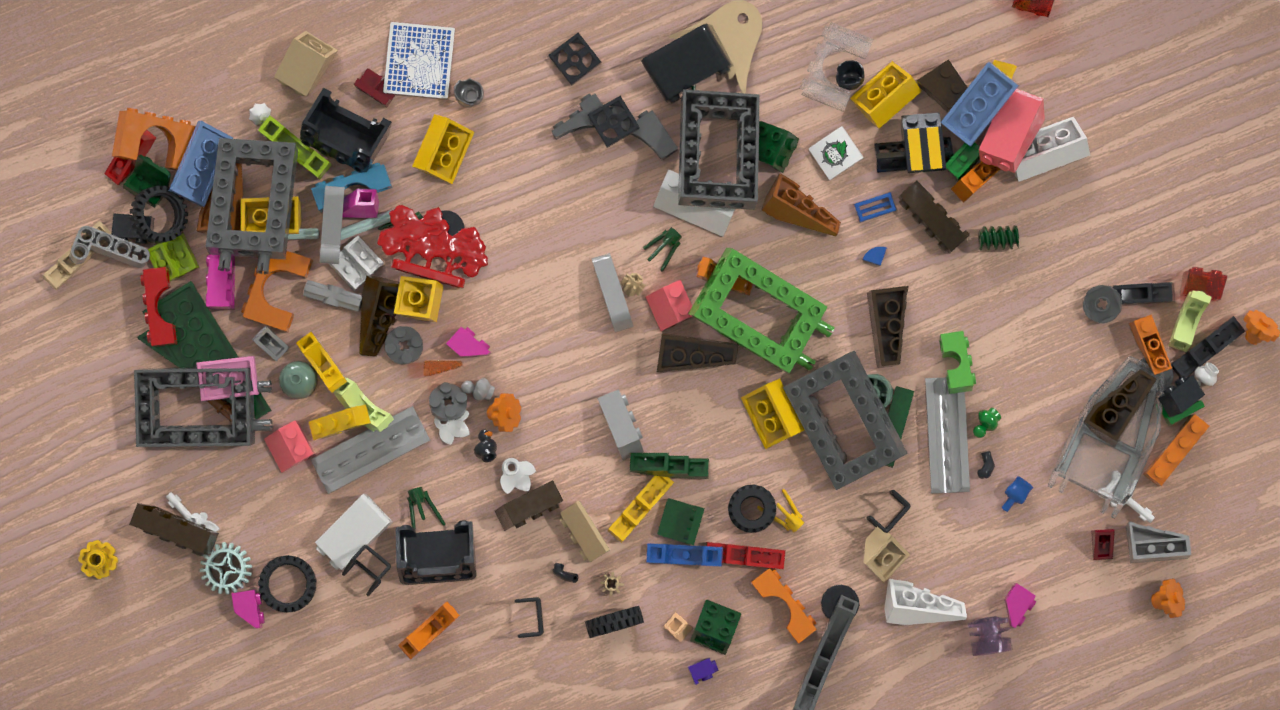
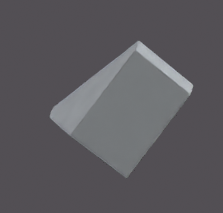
[252,326,289,362]

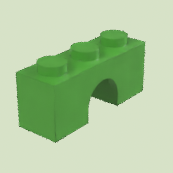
[939,331,976,394]

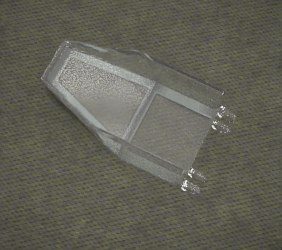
[1048,356,1165,519]

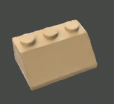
[559,501,610,562]

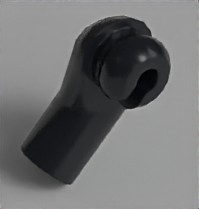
[977,451,995,479]
[552,563,579,583]

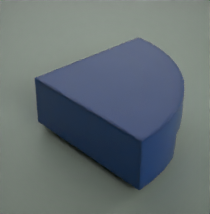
[862,247,887,266]

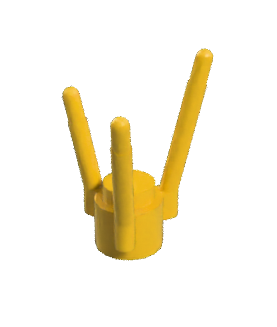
[757,489,805,533]

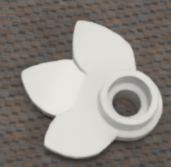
[434,410,470,445]
[500,458,536,494]

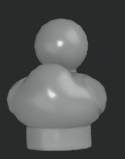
[461,378,495,401]

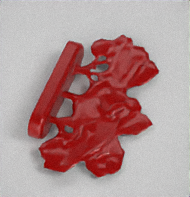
[377,205,488,289]

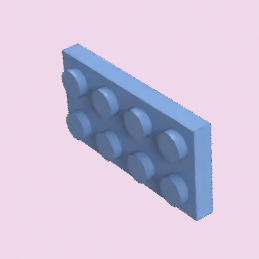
[941,62,1019,146]
[169,121,233,207]

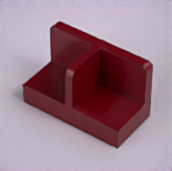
[354,68,396,108]

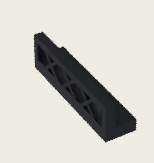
[874,137,953,173]

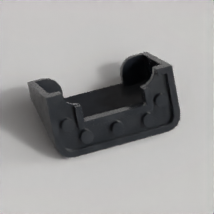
[641,24,734,104]
[395,520,477,585]

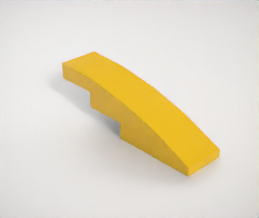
[607,476,674,543]

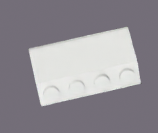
[1014,117,1090,182]
[653,169,735,237]

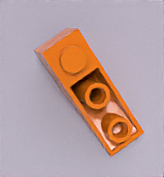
[951,161,1001,203]
[1129,314,1172,375]

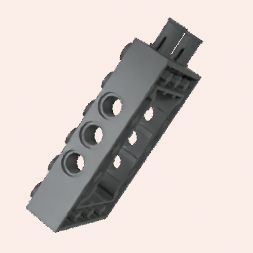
[206,138,298,274]
[134,368,273,447]

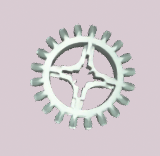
[200,542,252,594]

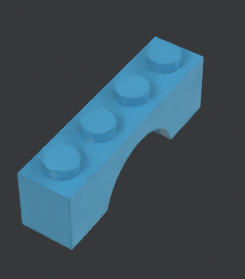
[311,163,393,212]

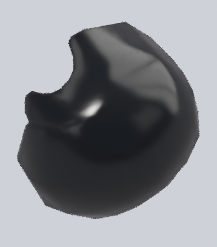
[836,60,865,91]

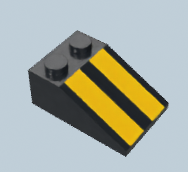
[901,112,946,173]

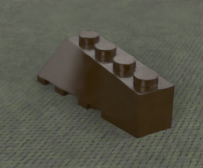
[898,180,970,254]

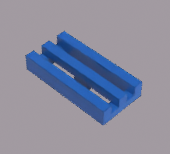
[854,192,896,223]

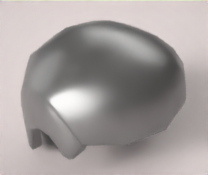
[454,78,484,107]

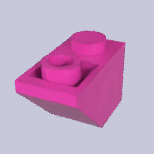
[342,189,379,218]
[446,327,491,358]
[1004,583,1036,628]
[231,590,265,629]

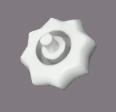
[249,103,271,125]

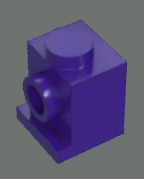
[688,658,719,685]

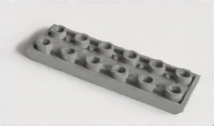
[925,377,970,494]
[311,406,430,494]

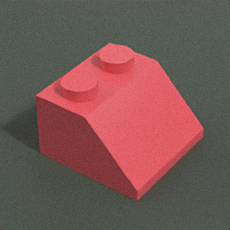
[646,280,693,332]
[264,420,316,473]

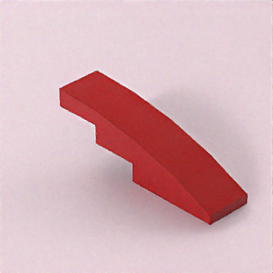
[706,542,786,569]

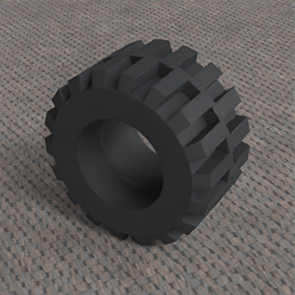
[728,484,777,533]

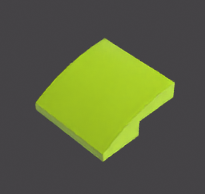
[147,233,199,282]

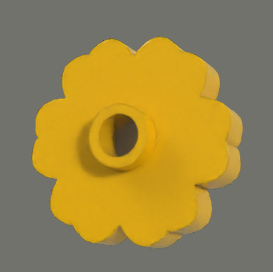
[78,540,119,579]

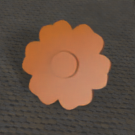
[1243,310,1280,345]
[487,393,521,432]
[1151,578,1185,618]

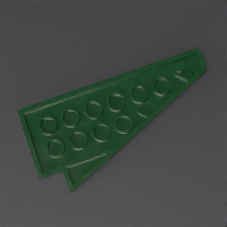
[137,281,272,420]

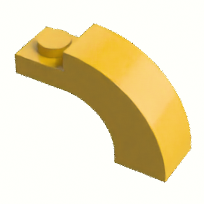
[296,332,347,393]

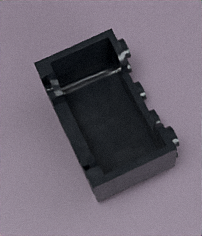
[300,88,392,173]

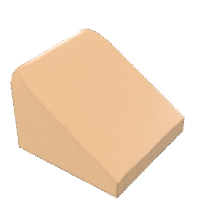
[663,612,693,642]

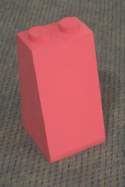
[979,89,1045,173]

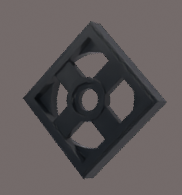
[548,32,602,86]
[588,95,640,148]

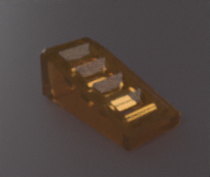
[424,360,463,377]

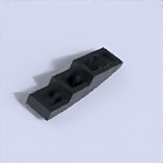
[1171,316,1245,378]

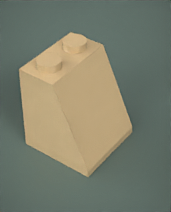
[274,31,338,97]

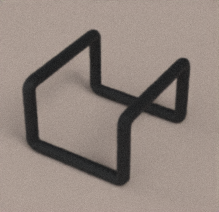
[867,490,911,533]
[342,545,391,596]
[515,597,544,638]

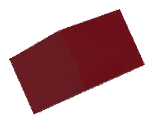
[1091,529,1115,560]

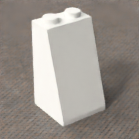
[315,494,393,570]

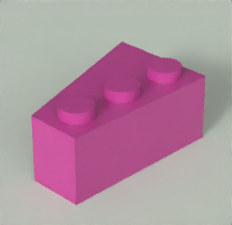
[206,254,235,310]

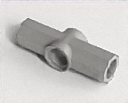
[303,280,362,312]

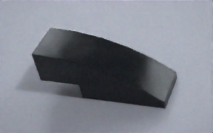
[1113,282,1175,305]

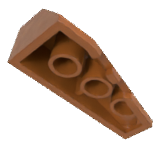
[197,163,243,234]
[762,173,841,237]

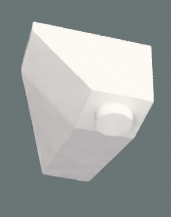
[884,579,967,625]

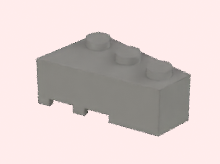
[598,389,644,460]
[1126,522,1191,563]

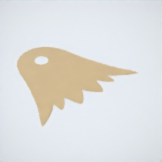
[669,0,762,94]

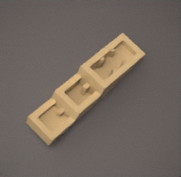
[43,221,111,290]

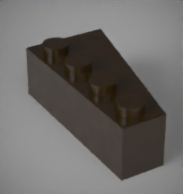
[657,333,738,372]
[129,503,219,556]

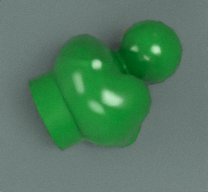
[973,407,1001,438]

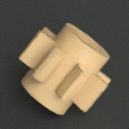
[620,273,646,296]
[600,572,624,596]

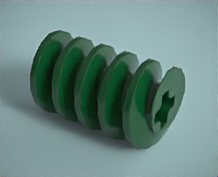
[979,225,1019,251]

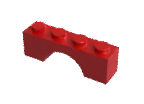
[140,267,177,347]

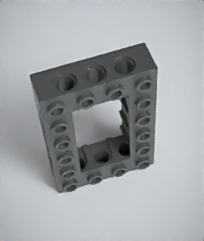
[678,89,760,210]
[783,351,908,490]

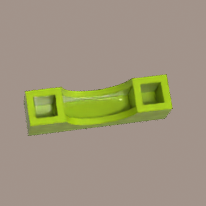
[258,115,332,180]

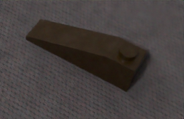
[359,275,400,357]
[1083,369,1157,448]

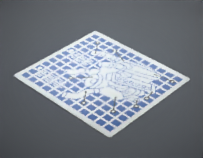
[383,22,455,99]

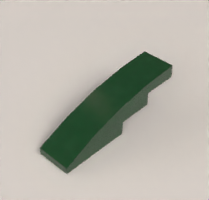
[885,386,914,468]
[629,453,710,479]

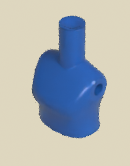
[1002,476,1033,512]

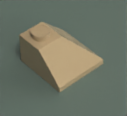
[864,526,910,583]

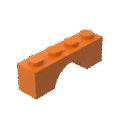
[1143,414,1210,486]
[751,568,817,644]

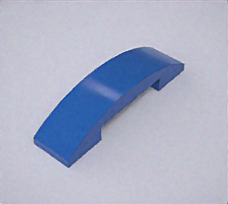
[646,543,723,567]

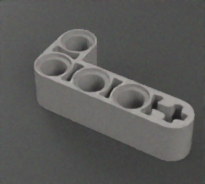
[320,186,344,264]
[69,226,150,268]
[592,253,633,333]

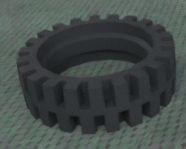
[130,186,188,243]
[258,555,317,613]
[585,606,644,638]

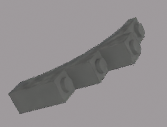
[552,93,678,161]
[793,595,859,710]

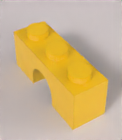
[308,405,371,440]

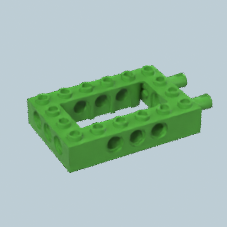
[688,247,835,373]

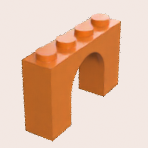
[112,108,196,171]
[241,251,313,332]

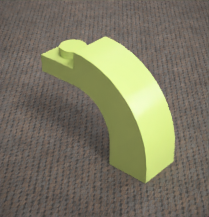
[1168,290,1211,352]
[333,377,394,432]

